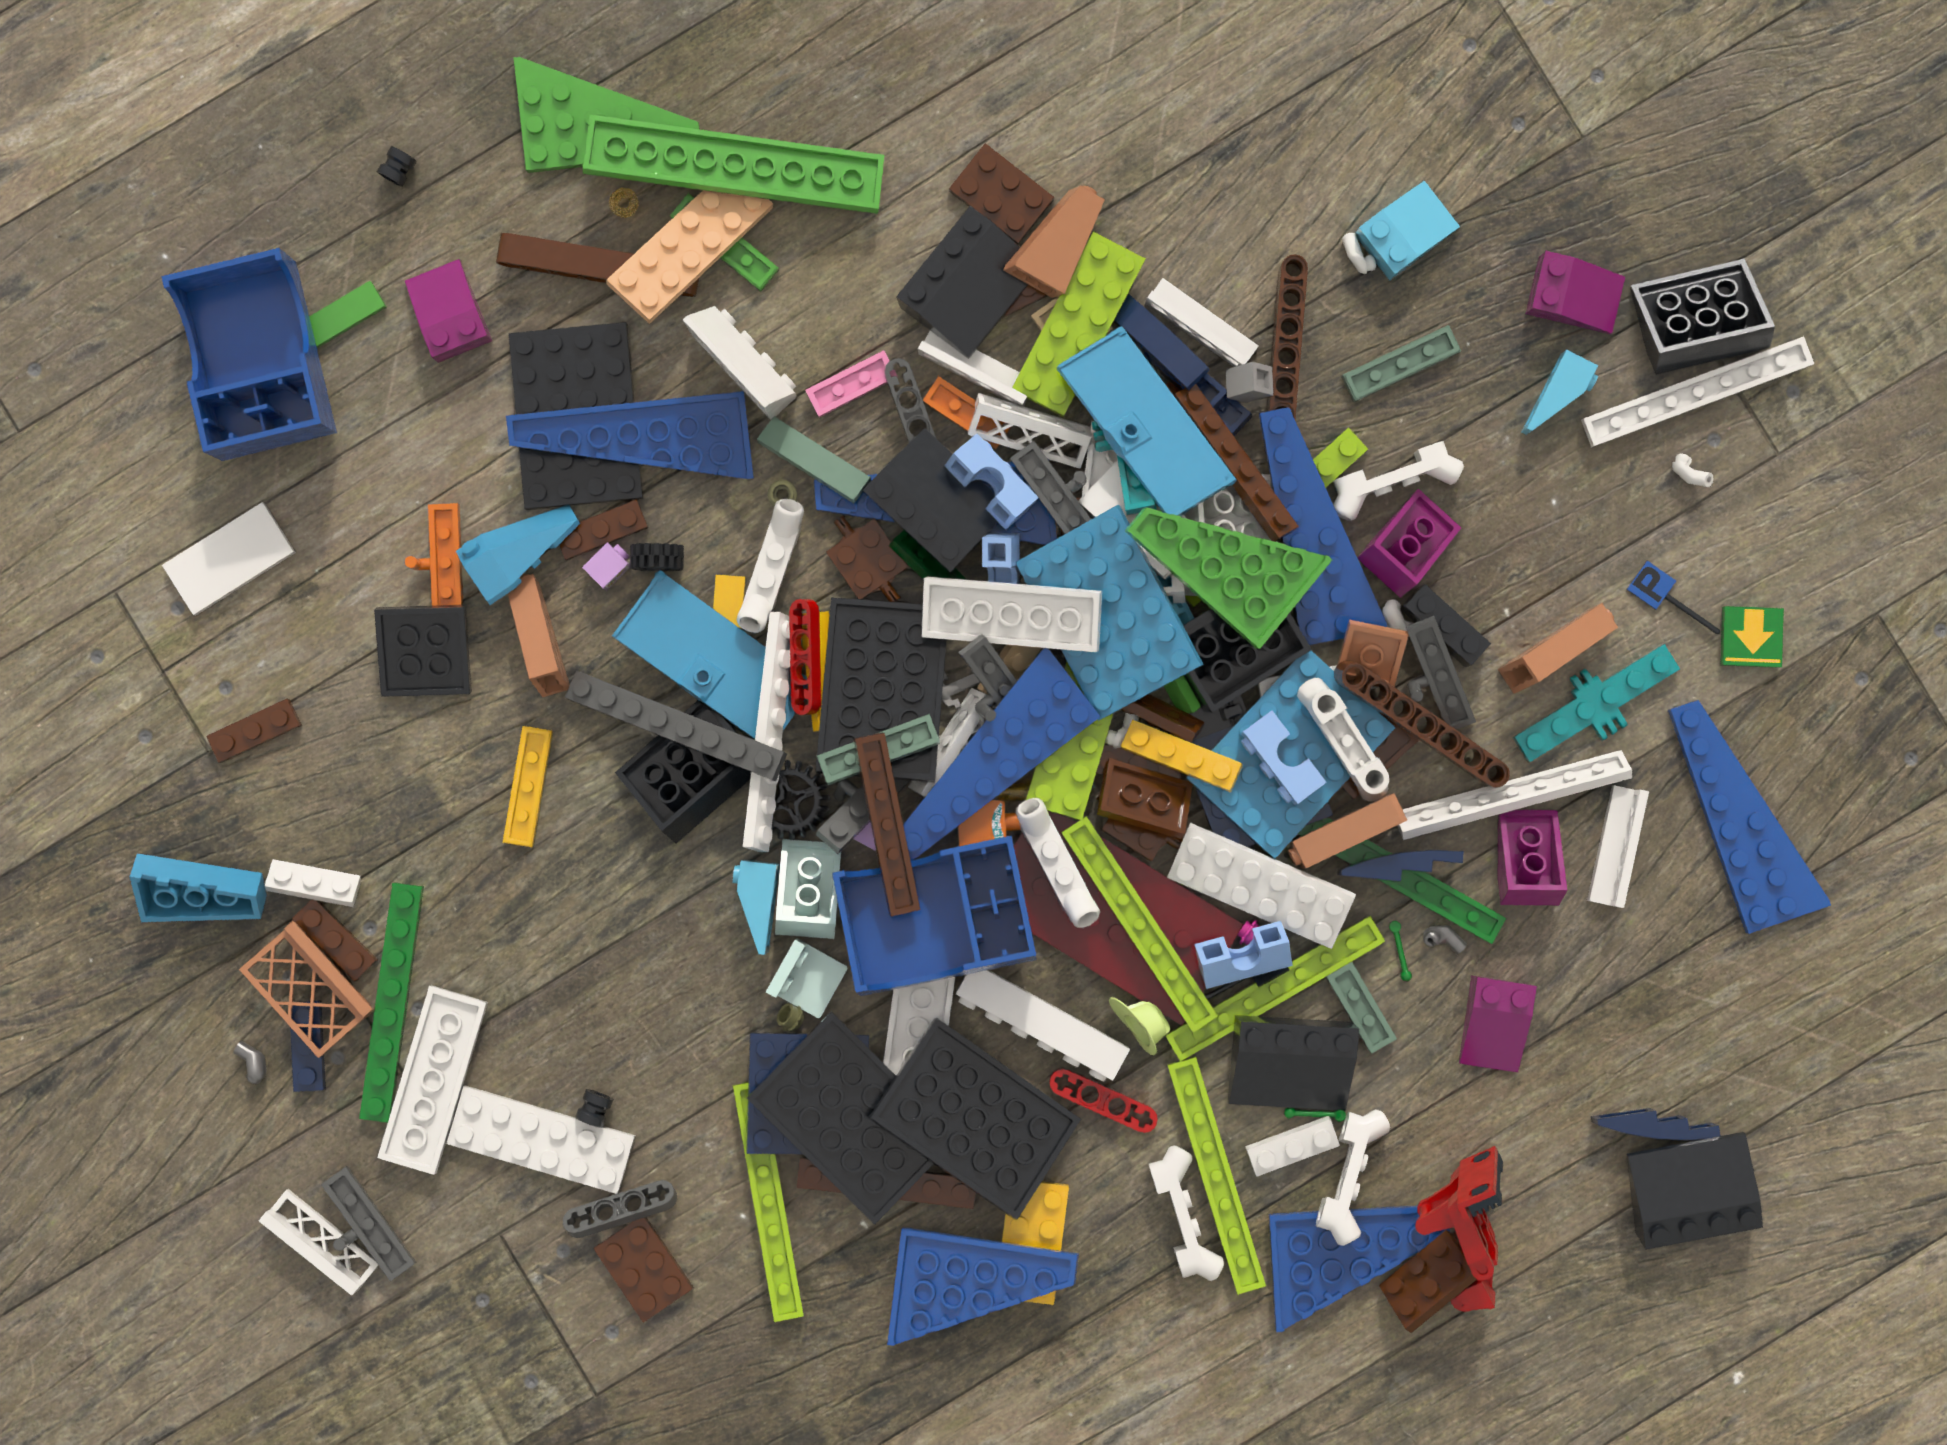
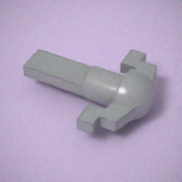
[942,671,980,709]

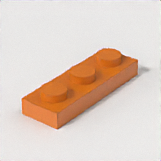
[923,376,1012,450]

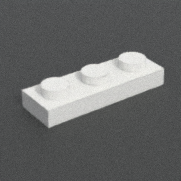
[265,860,361,907]
[1245,1116,1340,1177]

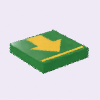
[1720,606,1784,668]

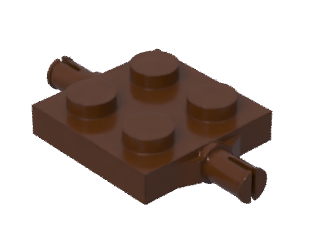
[826,515,908,602]
[1096,791,1183,862]

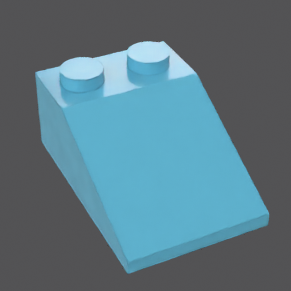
[1355,181,1460,281]
[733,860,780,955]

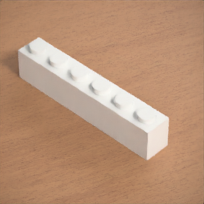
[956,970,1130,1082]

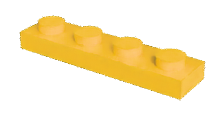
[1121,719,1243,792]

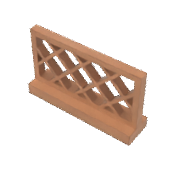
[239,921,375,1058]

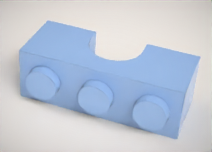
[944,434,1039,530]
[982,532,1020,584]
[1241,710,1327,805]
[1195,921,1293,989]

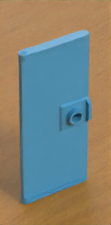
[1056,326,1237,516]
[612,570,808,740]

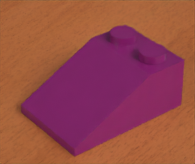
[1525,251,1625,334]
[405,259,493,363]
[1357,489,1461,598]
[1497,810,1568,906]
[1459,975,1537,1073]

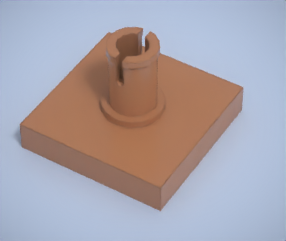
[1337,620,1409,687]

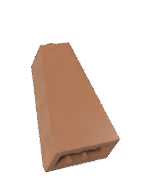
[1003,185,1105,298]
[508,574,570,698]
[1498,603,1618,694]
[1288,793,1407,869]

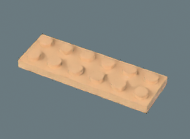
[606,190,773,324]

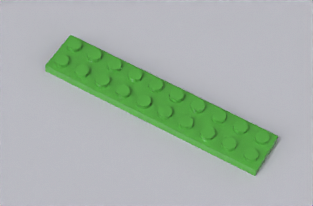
[583,114,885,214]

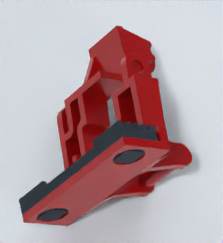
[1415,1146,1503,1312]

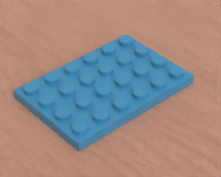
[1016,505,1204,721]
[1186,651,1395,859]

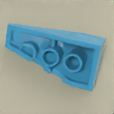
[456,505,580,605]

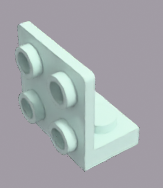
[766,938,848,1018]

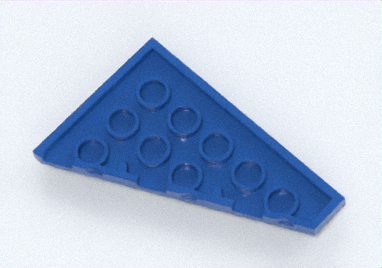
[1268,1205,1450,1332]
[887,1227,1079,1346]

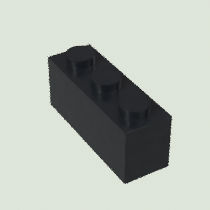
[1400,584,1491,667]

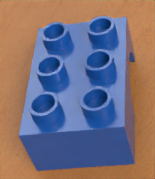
[161,248,337,461]
[832,836,1037,996]

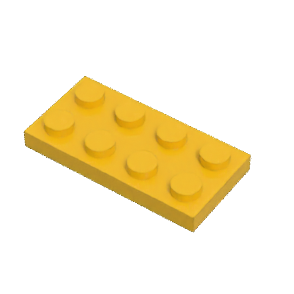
[1002,1181,1069,1305]

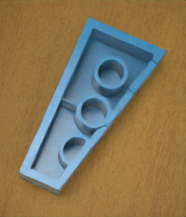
[130,854,267,922]

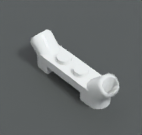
[1333,441,1464,521]
[736,499,804,633]
[1297,678,1389,801]
[1016,798,1100,928]
[1316,1109,1390,1246]
[1149,1145,1224,1281]

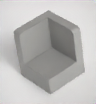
[1226,362,1273,403]

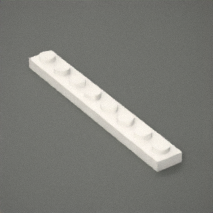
[1581,336,1814,448]
[743,612,790,852]
[1397,750,1632,840]

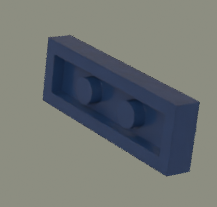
[290,1000,326,1092]

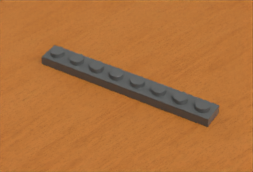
[565,670,787,782]

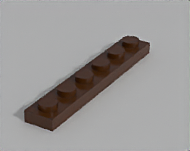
[1174,384,1299,542]
[854,732,920,917]
[797,1157,976,1209]

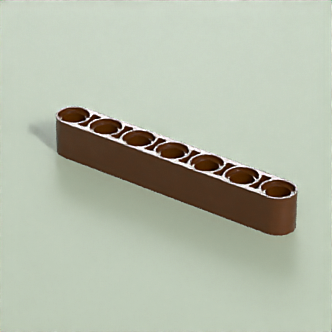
[496,233,699,297]
[1264,254,1308,454]
[1334,661,1510,787]

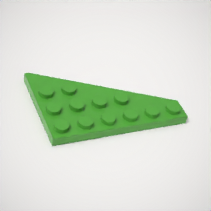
[514,57,700,173]
[1125,507,1332,649]

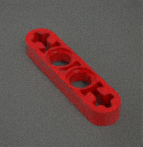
[789,599,821,715]
[1049,1068,1158,1133]

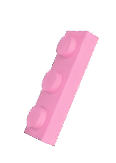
[805,351,898,418]

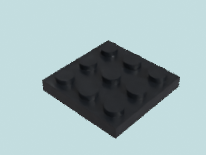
[374,605,472,697]

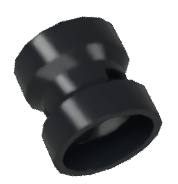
[376,146,417,187]
[575,1089,614,1128]

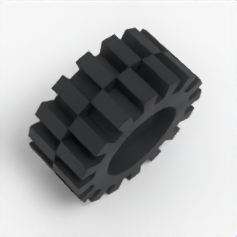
[630,543,684,572]

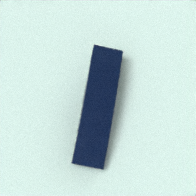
[1113,294,1210,391]
[1143,352,1252,436]
[1337,850,1464,881]
[1591,1108,1721,1140]

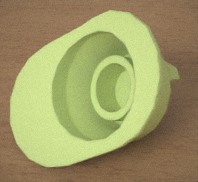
[1109,997,1170,1055]

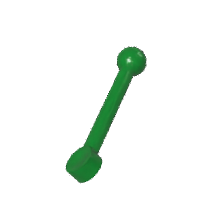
[1389,921,1412,982]
[1284,1107,1346,1122]

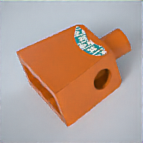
[958,800,1021,846]

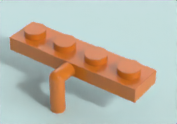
[405,503,463,606]

